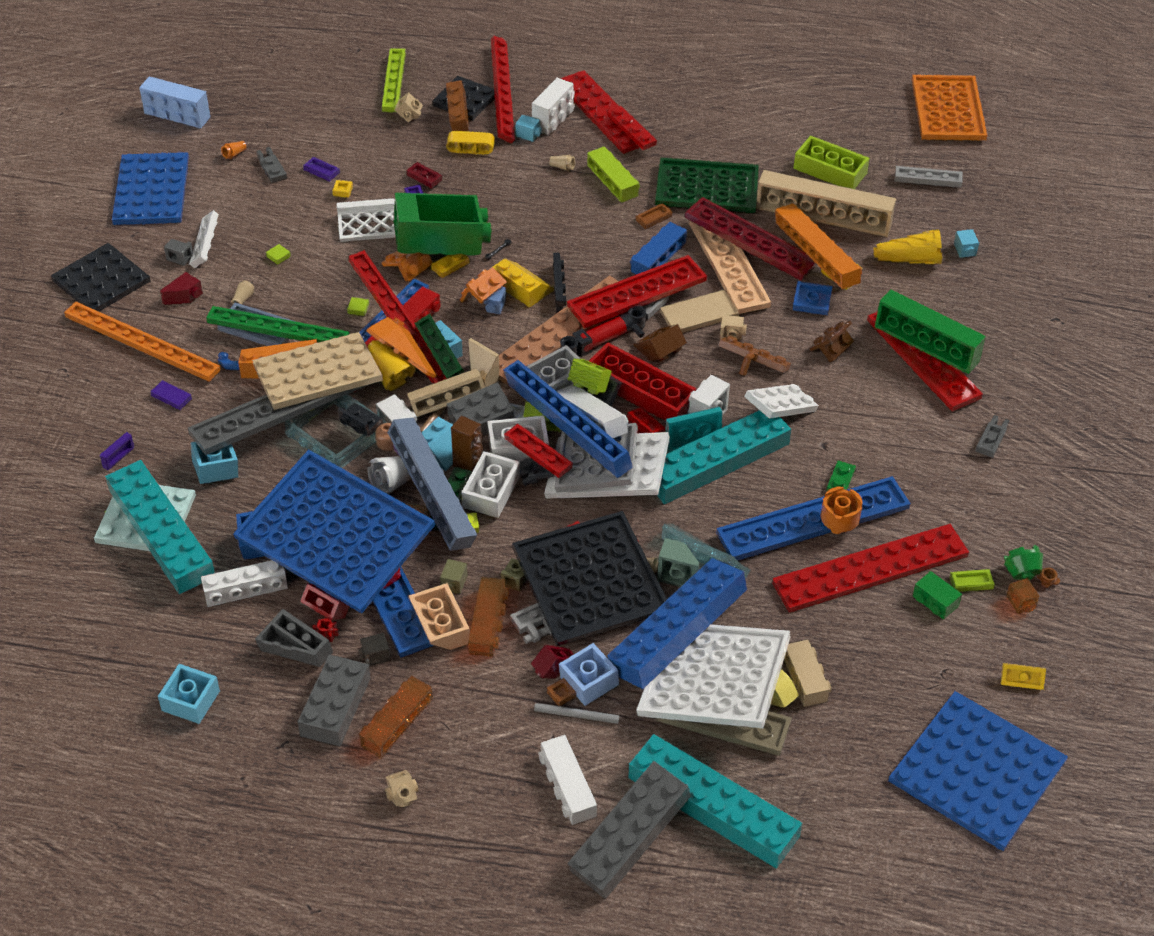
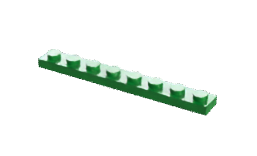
[206,306,349,343]

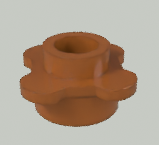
[1036,568,1060,588]

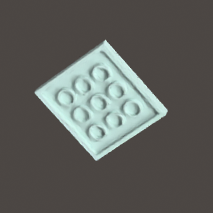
[94,485,196,551]

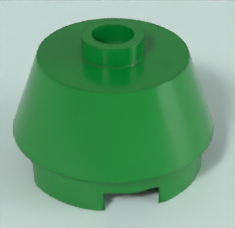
[1004,545,1043,580]

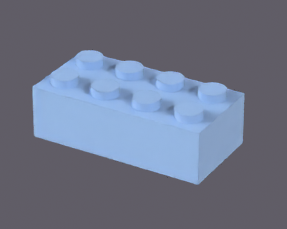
[139,77,210,128]

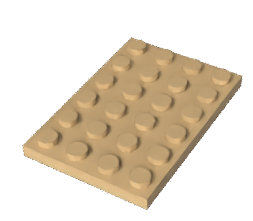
[253,332,383,410]

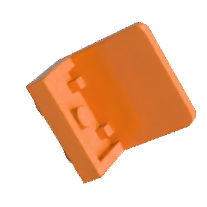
[382,251,433,281]
[460,267,507,304]

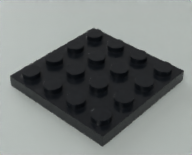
[51,243,151,312]

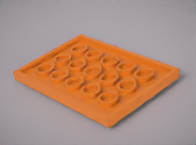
[912,75,987,141]

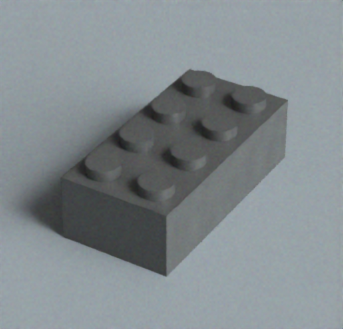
[298,654,370,747]

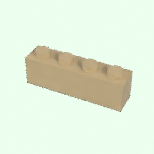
[407,369,485,417]

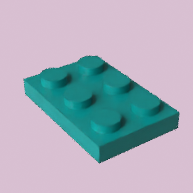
[666,407,722,453]

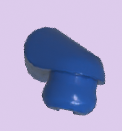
[217,352,240,370]

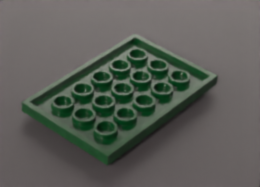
[655,157,759,213]

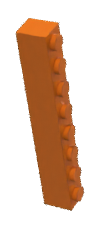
[775,203,862,289]

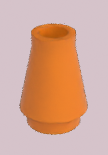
[221,141,247,159]

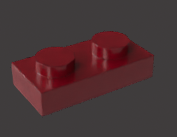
[406,162,442,189]

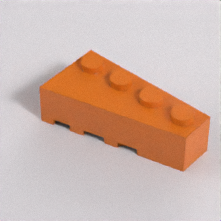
[238,339,317,379]

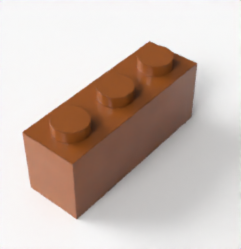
[446,80,469,131]

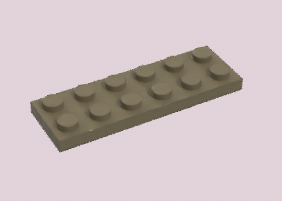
[656,711,792,756]

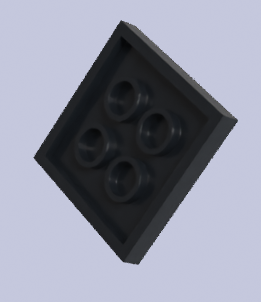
[432,75,495,121]

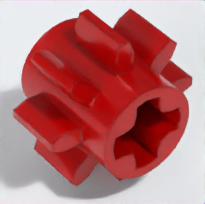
[313,618,339,643]

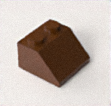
[633,324,687,362]

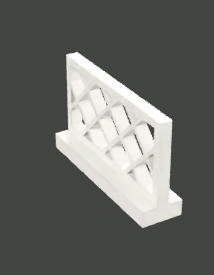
[337,198,395,242]

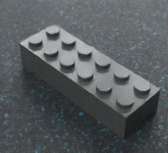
[567,761,691,899]

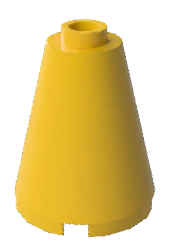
[368,340,416,391]

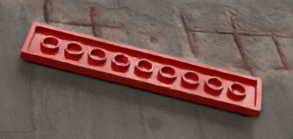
[772,524,969,613]

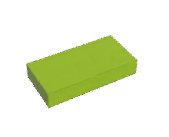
[949,569,994,592]

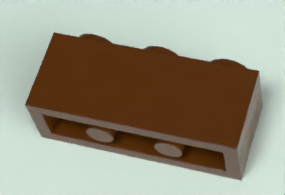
[451,415,483,471]

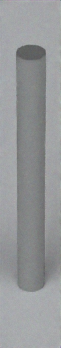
[534,703,619,724]

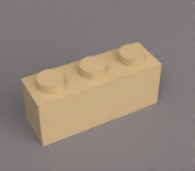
[784,640,831,707]

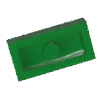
[826,460,856,492]

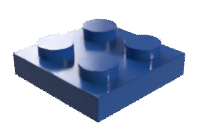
[793,281,833,315]

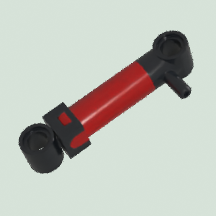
[560,306,646,357]

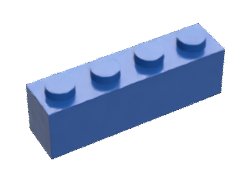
[630,222,687,275]

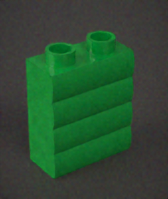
[393,193,491,255]

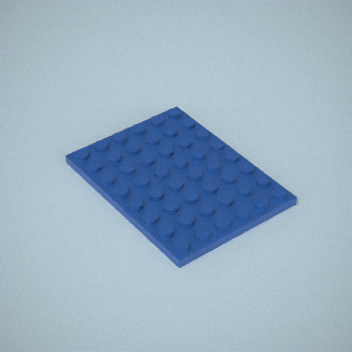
[233,449,435,614]

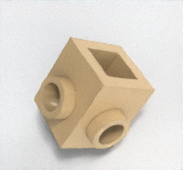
[395,92,422,122]
[385,770,419,807]

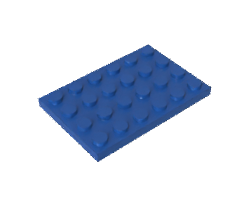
[112,152,189,225]

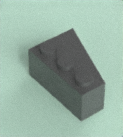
[255,609,333,667]

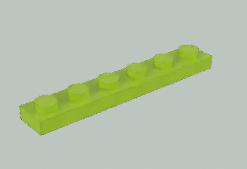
[382,48,406,112]

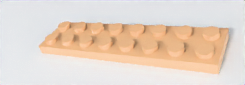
[689,221,771,314]

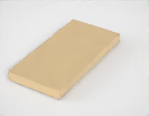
[660,290,739,333]

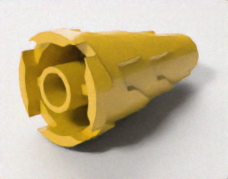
[873,229,942,264]

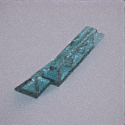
[662,524,751,579]

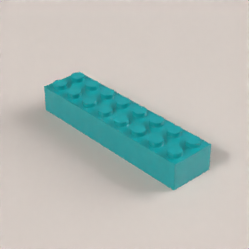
[657,410,791,505]
[105,460,215,594]
[628,734,803,869]

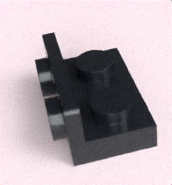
[337,403,383,437]

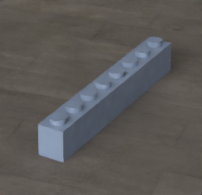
[387,418,477,551]

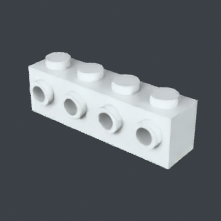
[201,560,288,607]

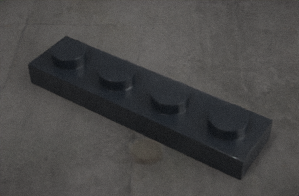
[553,252,567,314]

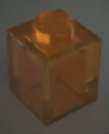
[1006,578,1040,614]

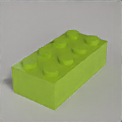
[793,135,870,189]

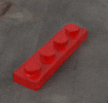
[607,105,657,151]
[504,424,573,478]

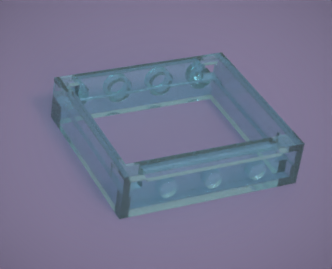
[284,394,386,468]

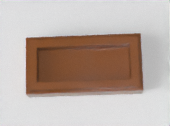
[635,204,673,230]

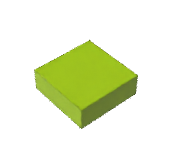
[266,244,291,265]
[347,297,369,316]

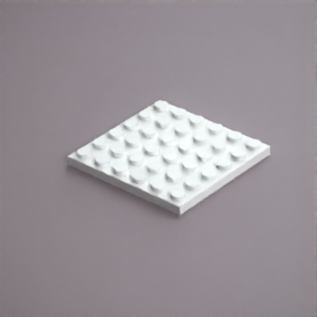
[637,625,790,728]

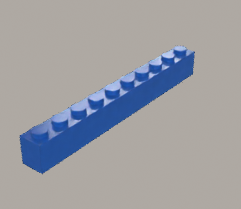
[503,360,633,478]

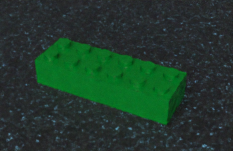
[875,289,986,374]

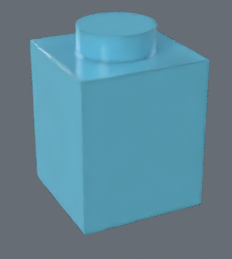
[515,115,542,142]
[954,229,979,258]

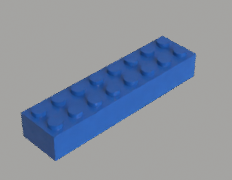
[607,558,747,689]

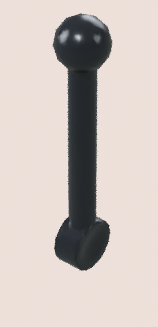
[485,239,511,260]

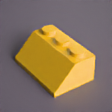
[493,258,554,308]

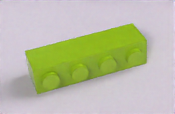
[587,146,640,203]

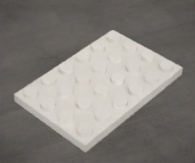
[544,432,670,499]

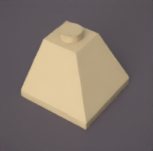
[468,338,500,387]

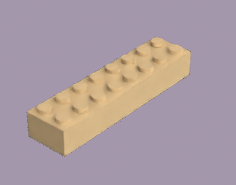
[756,170,896,237]

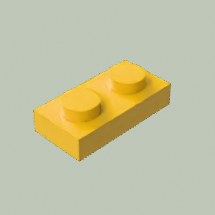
[431,253,469,278]
[1000,663,1046,690]

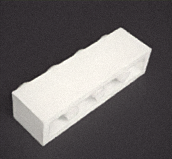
[538,735,597,825]

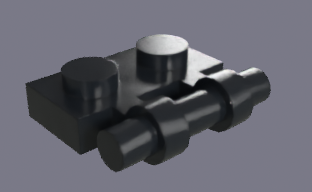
[520,458,554,486]

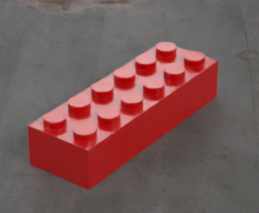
[589,342,697,421]

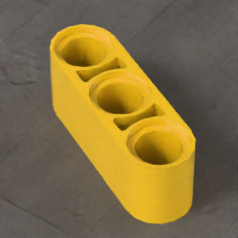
[446,131,495,154]

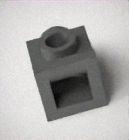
[164,239,193,266]

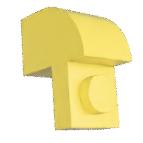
[771,670,799,708]

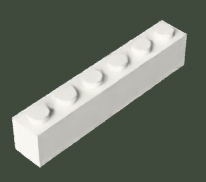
[557,384,628,438]

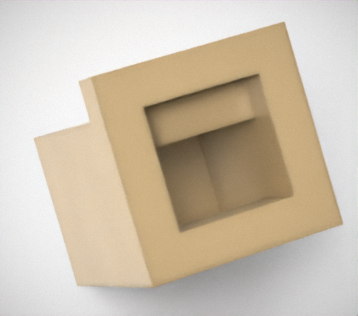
[720,315,747,340]

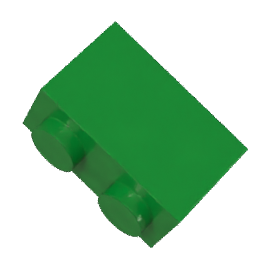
[912,571,962,620]

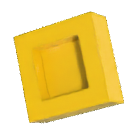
[332,180,353,198]

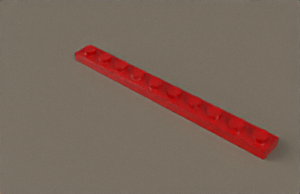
[491,35,515,144]
[348,250,447,384]

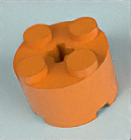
[820,487,862,534]

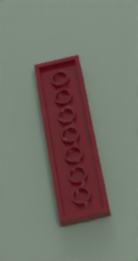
[684,197,817,281]

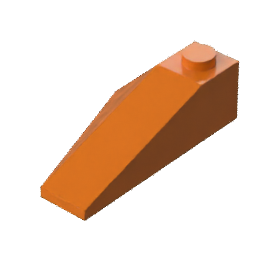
[366,317,436,378]

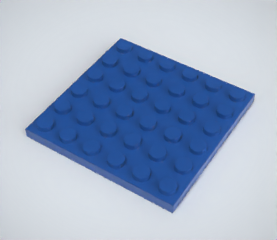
[888,691,1068,851]

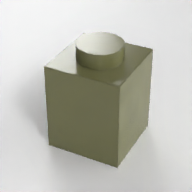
[440,559,468,594]

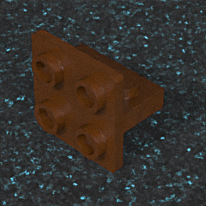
[809,320,854,362]

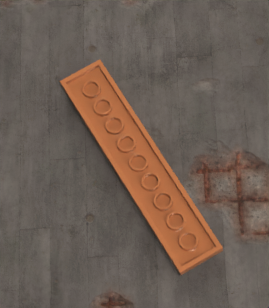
[499,276,618,388]

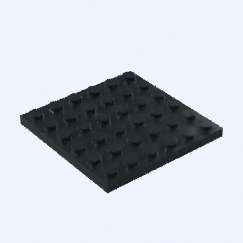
[512,511,667,646]

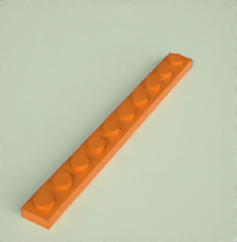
[64,302,221,382]

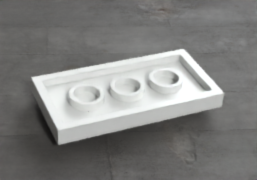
[744,384,819,418]

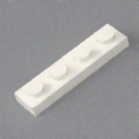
[190,210,218,268]

